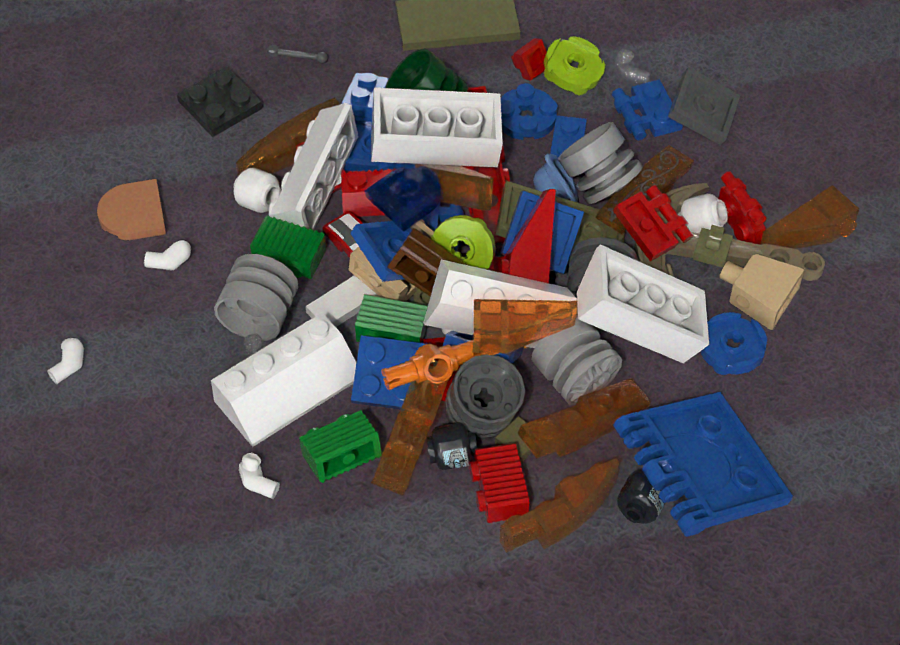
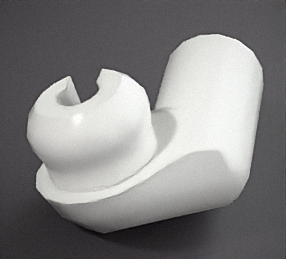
[144,240,191,270]
[47,338,84,384]
[239,453,280,499]

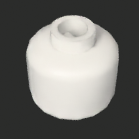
[233,168,281,213]
[678,194,728,233]

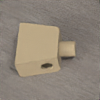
[720,254,804,330]

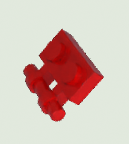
[718,171,767,245]
[613,185,694,262]

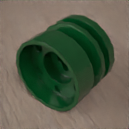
[385,48,468,92]

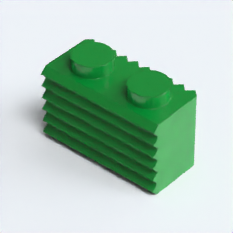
[250,215,326,279]
[355,294,428,343]
[299,410,382,483]

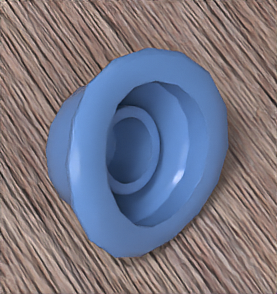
[533,154,578,202]

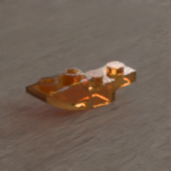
[518,378,651,459]
[500,458,620,553]

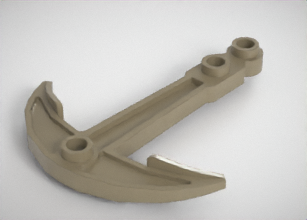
[635,183,825,281]

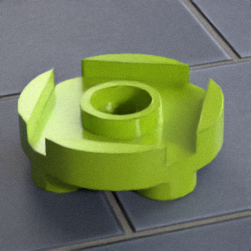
[544,37,605,95]
[431,215,496,270]

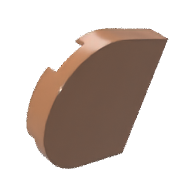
[97,179,166,240]

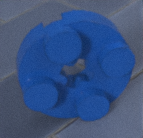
[500,83,558,140]
[700,312,767,375]

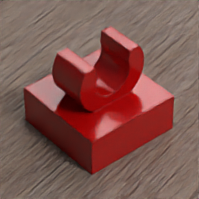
[511,38,547,81]

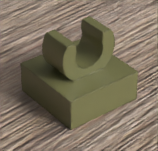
[693,225,733,267]

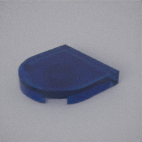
[364,166,442,231]

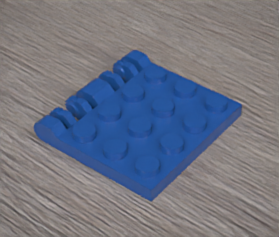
[613,392,793,537]

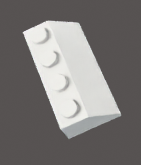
[371,88,503,167]
[269,103,358,231]
[577,245,709,363]
[423,260,577,348]
[211,313,356,447]

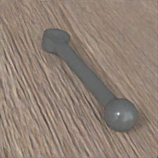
[267,45,328,64]

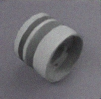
[558,122,643,204]
[214,254,298,341]
[531,315,622,405]

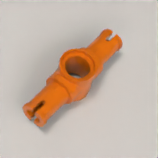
[381,337,485,390]

